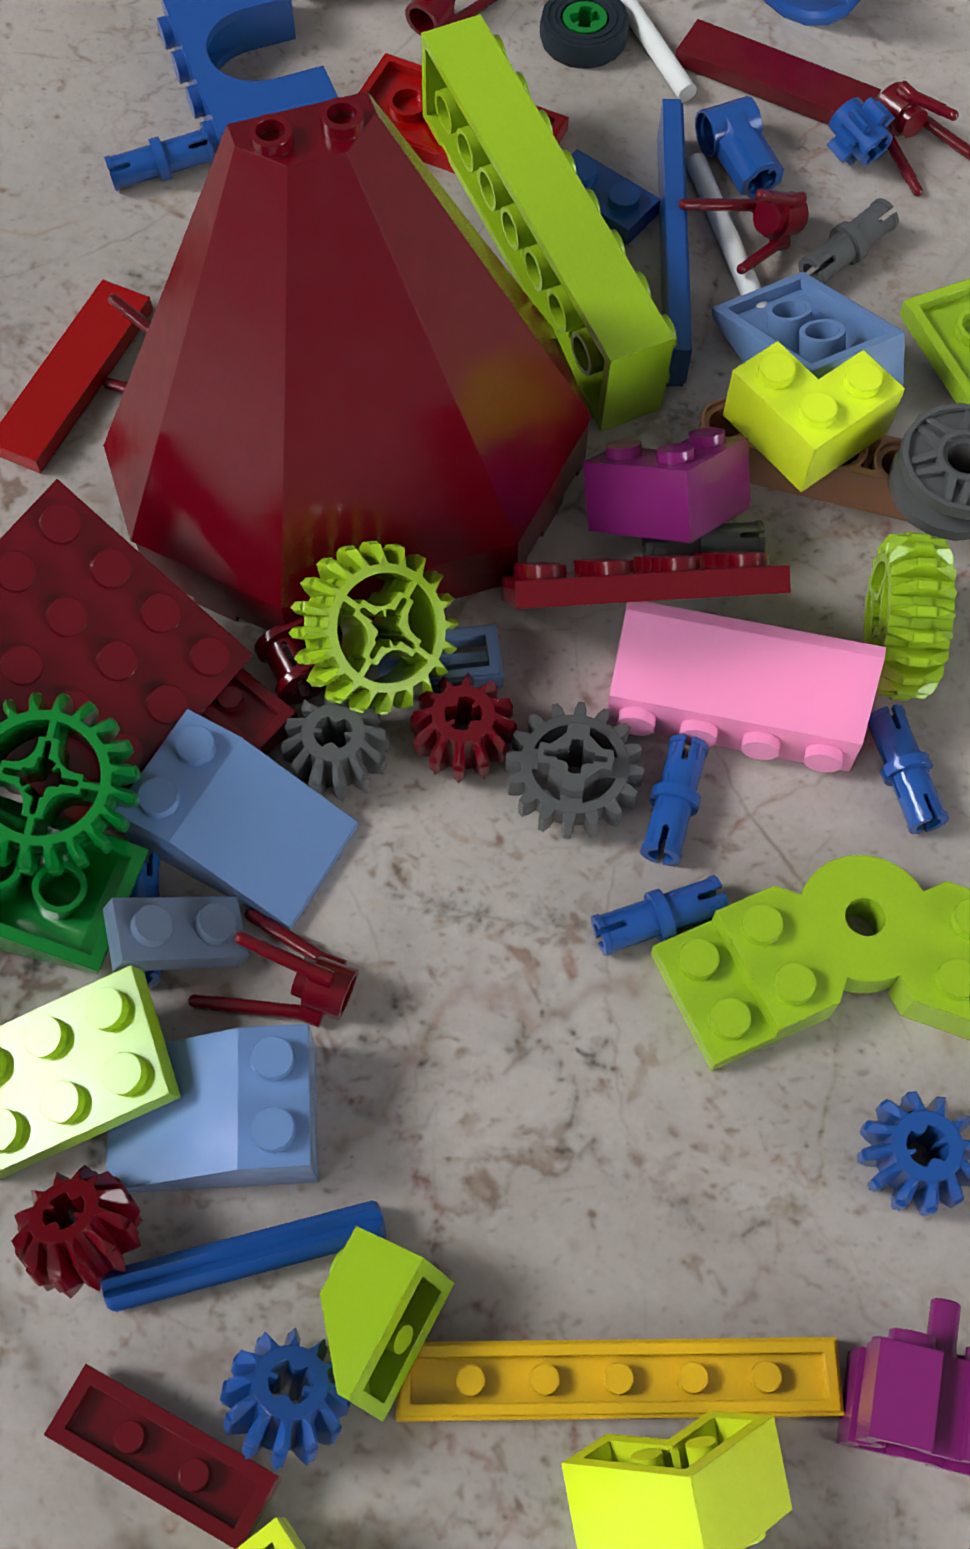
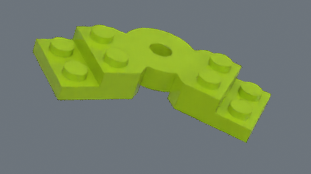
[651,855,970,1071]

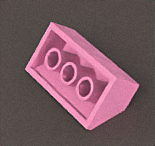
[607,601,886,772]

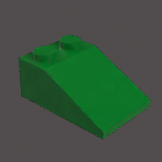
[0,795,149,974]

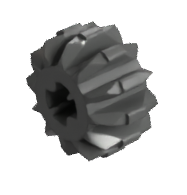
[281,698,390,802]

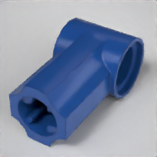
[695,96,784,199]

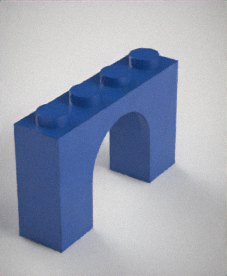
[156,0,338,154]

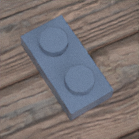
[103,896,249,972]

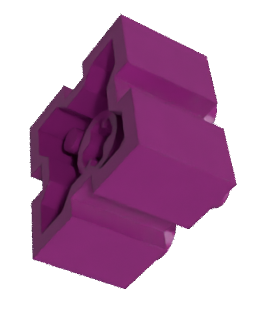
[836,1298,970,1476]

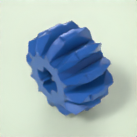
[857,1091,970,1216]
[220,1328,351,1471]

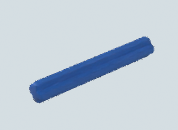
[102,1200,386,1312]

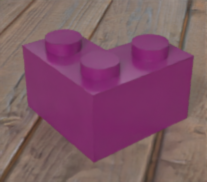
[583,427,751,543]

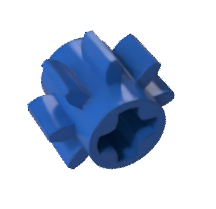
[827,97,895,166]

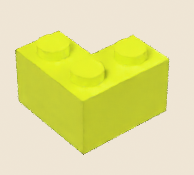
[723,341,905,493]
[561,1411,792,1549]

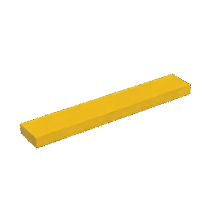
[396,1337,844,1422]

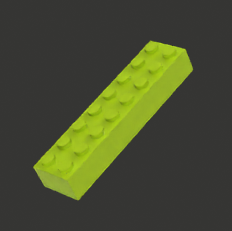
[421,14,677,431]

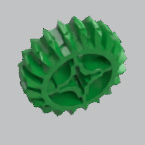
[0,692,141,876]

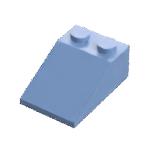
[711,272,905,386]
[116,709,358,930]
[106,1024,318,1193]

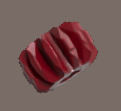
[410,672,517,783]
[11,1165,143,1299]

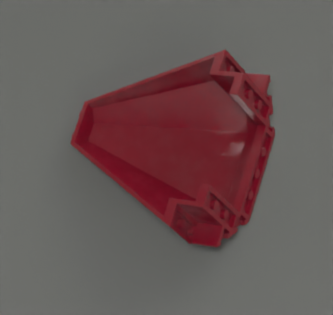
[103,91,592,645]

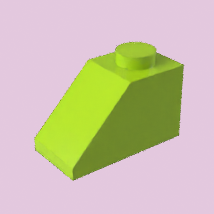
[319,1226,454,1422]

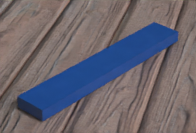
[657,99,692,387]

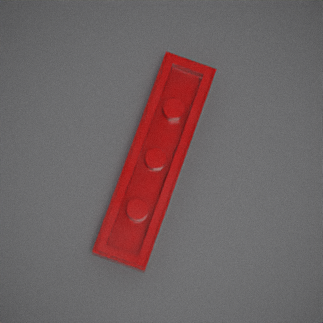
[0,279,153,474]

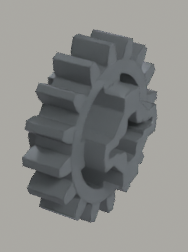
[505,702,644,839]

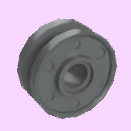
[888,403,970,541]

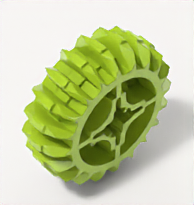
[862,532,958,701]
[288,541,460,715]

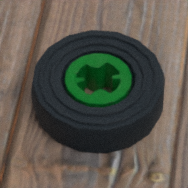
[539,0,629,69]

